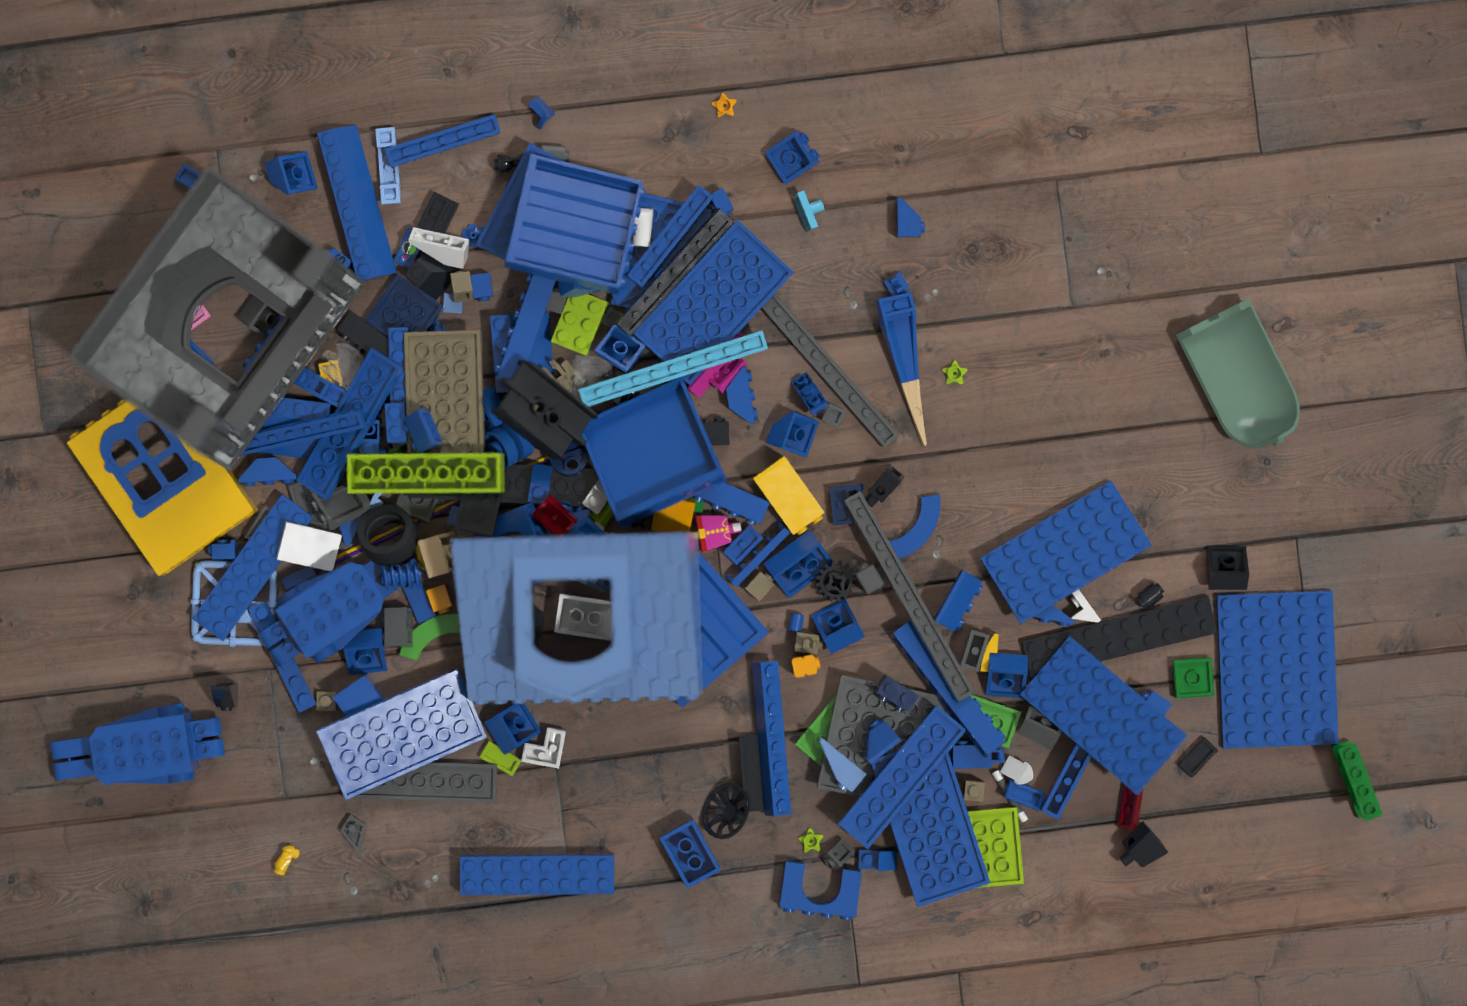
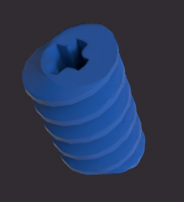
[381,564,421,590]

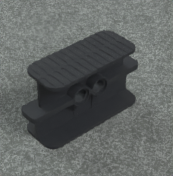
[491,360,598,461]

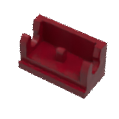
[532,494,578,537]

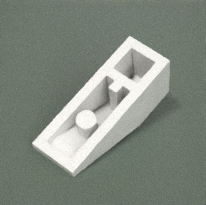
[408,227,469,269]

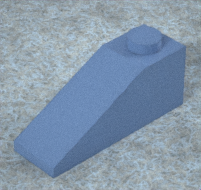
[818,737,866,792]

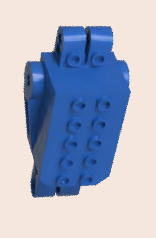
[258,554,424,667]
[50,703,225,785]

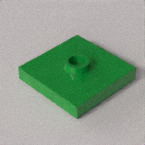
[1172,657,1214,699]

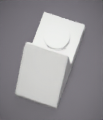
[582,479,608,514]
[1070,590,1101,622]

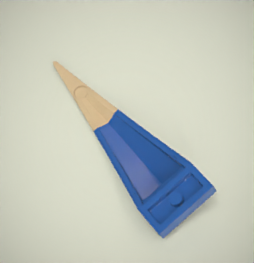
[875,292,927,447]

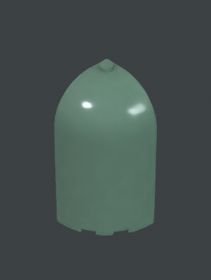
[1176,298,1300,448]

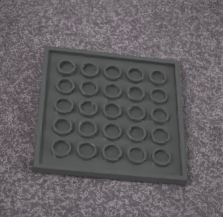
[816,675,950,797]

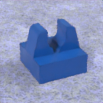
[884,272,910,296]

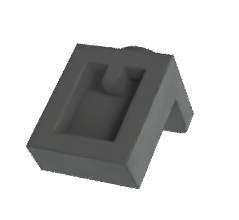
[822,838,855,871]

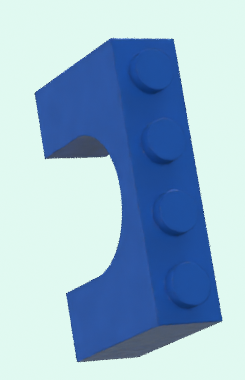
[493,503,546,585]
[780,860,862,920]

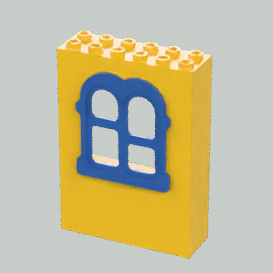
[67,399,259,576]

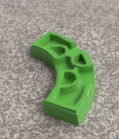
[399,614,461,660]

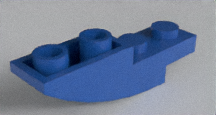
[294,367,347,407]

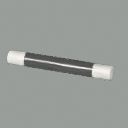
[992,770,1028,822]

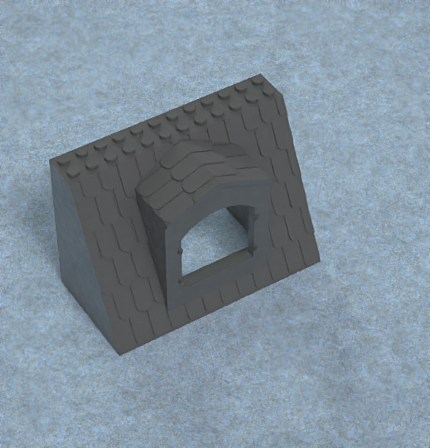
[68,167,366,471]

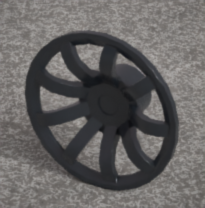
[702,783,750,839]

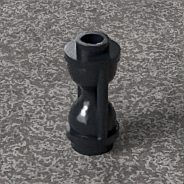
[494,153,524,174]

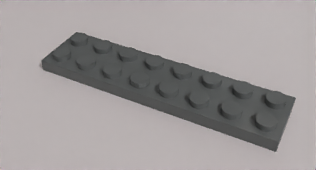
[342,762,497,803]

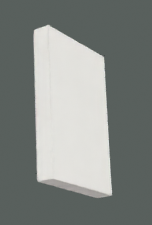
[276,522,342,571]

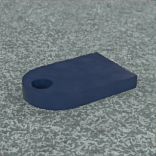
[549,436,588,476]

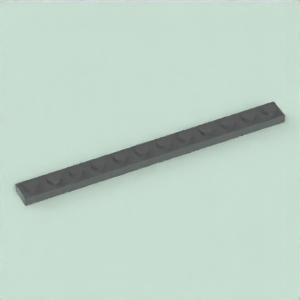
[762,294,899,448]
[843,491,975,703]

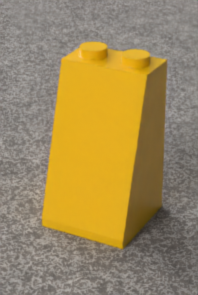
[753,456,825,536]

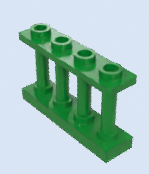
[1331,740,1383,821]

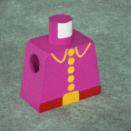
[696,515,742,552]

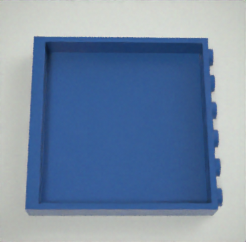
[581,377,727,528]

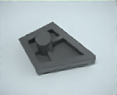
[340,814,367,853]

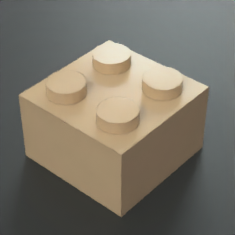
[418,531,457,578]

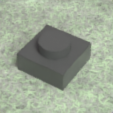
[821,403,846,428]

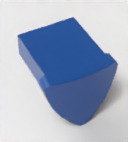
[528,97,556,130]

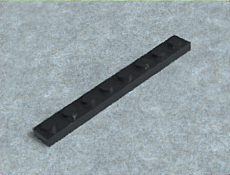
[615,208,734,336]

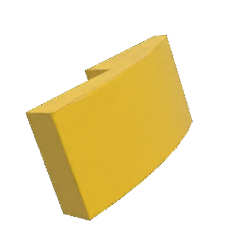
[980,633,999,672]

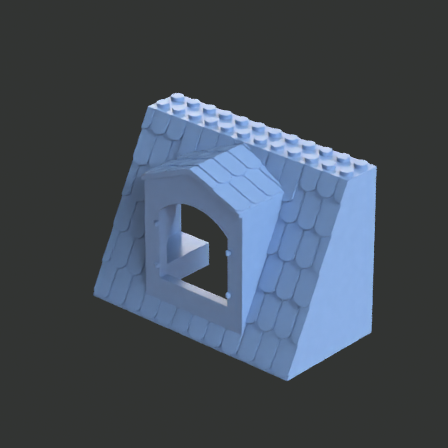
[451,532,703,705]

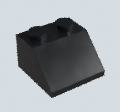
[1207,546,1249,590]

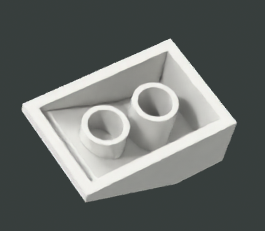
[554,594,613,641]

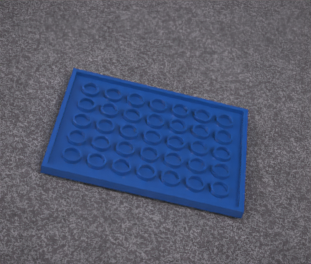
[1217,591,1339,749]

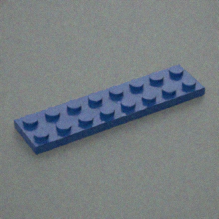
[296,348,404,501]
[192,495,314,641]
[838,705,966,849]

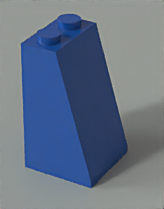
[333,674,386,716]

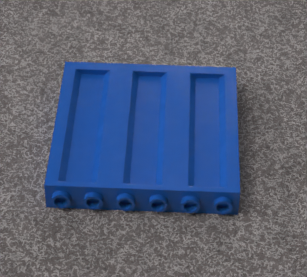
[504,154,645,295]
[675,552,769,708]

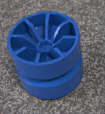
[485,423,534,469]

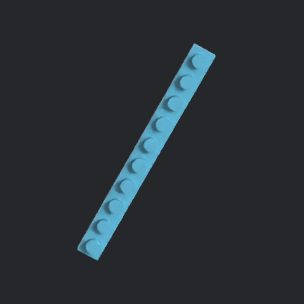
[579,331,768,407]

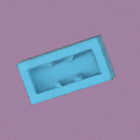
[792,191,824,232]

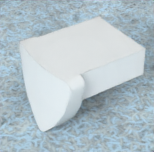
[1000,755,1033,785]

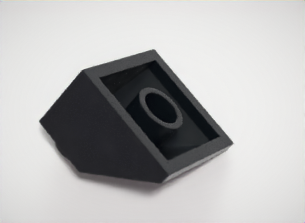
[405,253,460,300]

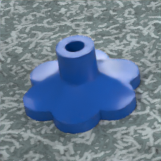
[462,224,484,248]

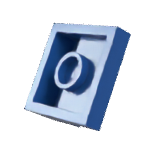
[765,130,820,185]

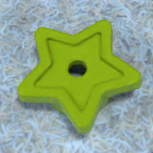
[942,361,967,385]
[798,828,823,853]

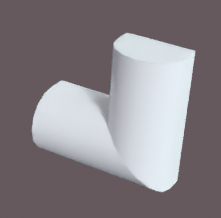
[631,208,653,248]
[521,727,566,769]

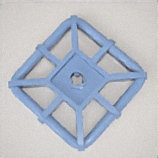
[190,559,278,647]

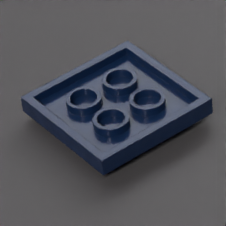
[365,274,445,337]

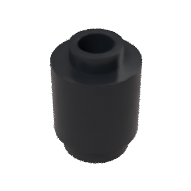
[1135,582,1165,610]

